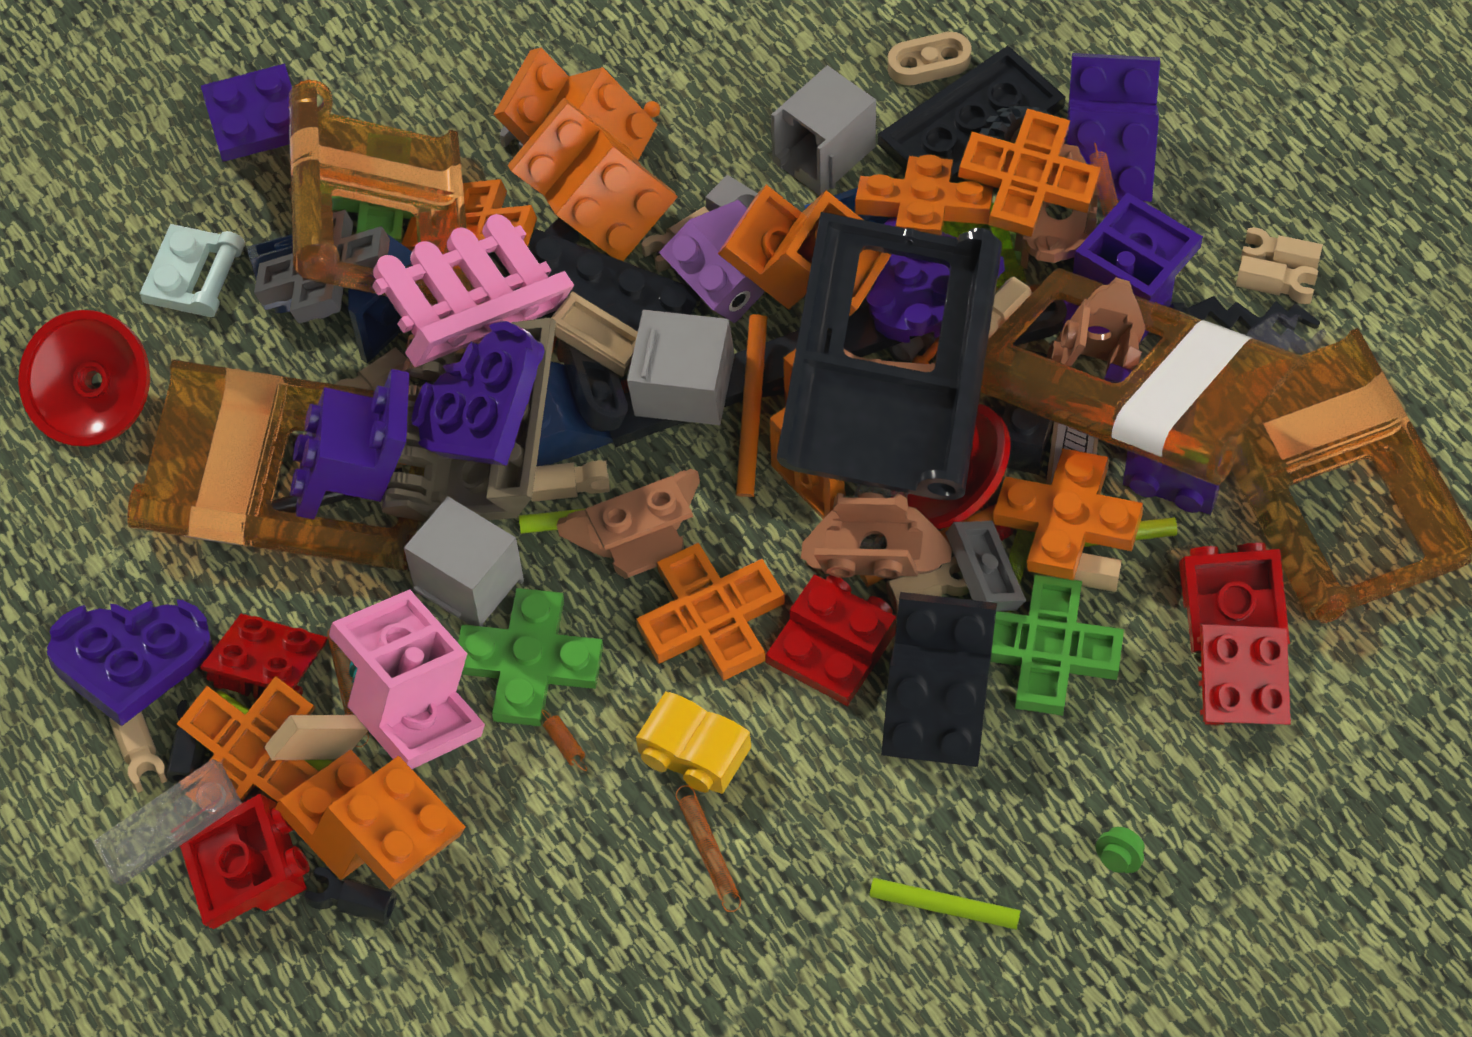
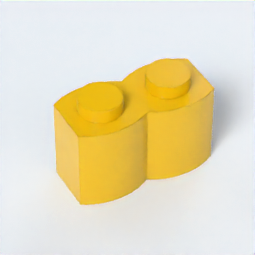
[636,691,751,794]

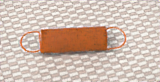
[542,710,587,771]

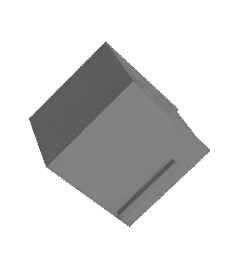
[771,65,876,196]
[627,310,735,425]
[404,496,524,627]

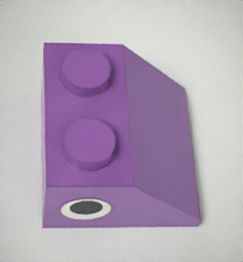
[659,200,765,323]

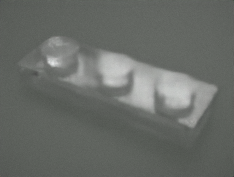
[93,759,242,886]

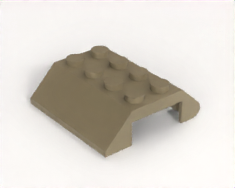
[382,318,556,522]

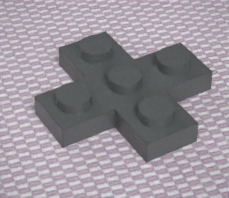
[254,210,390,324]

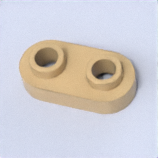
[887,32,971,86]

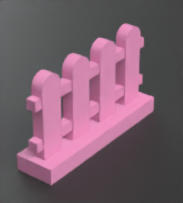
[372,214,574,367]

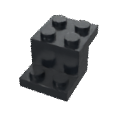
[881,592,997,767]

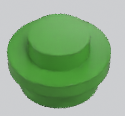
[1095,827,1145,873]

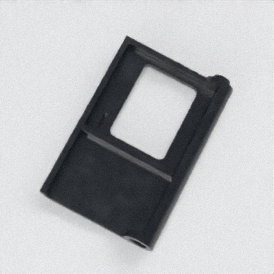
[777,212,1002,500]

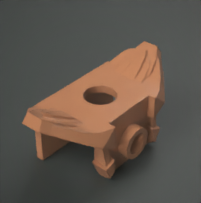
[1014,144,1100,269]
[1046,277,1145,387]
[557,468,700,579]
[801,492,952,579]

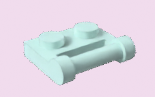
[140,224,245,317]

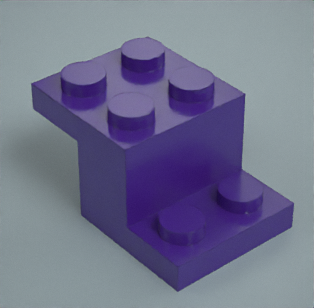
[1066,53,1160,202]
[201,64,307,162]
[1059,192,1203,344]
[1099,363,1227,515]
[290,369,409,520]

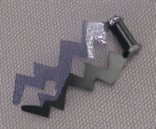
[1164,296,1326,365]

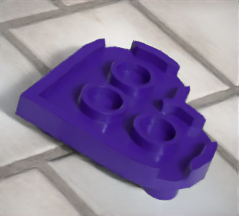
[867,217,1005,343]
[411,321,545,466]
[47,599,213,726]

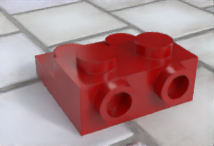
[1179,542,1290,654]
[765,574,897,707]
[178,794,309,929]

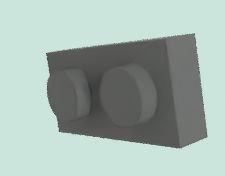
[945,521,1026,612]

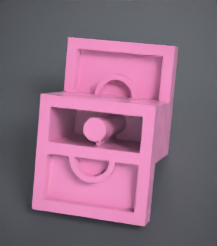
[329,589,485,769]

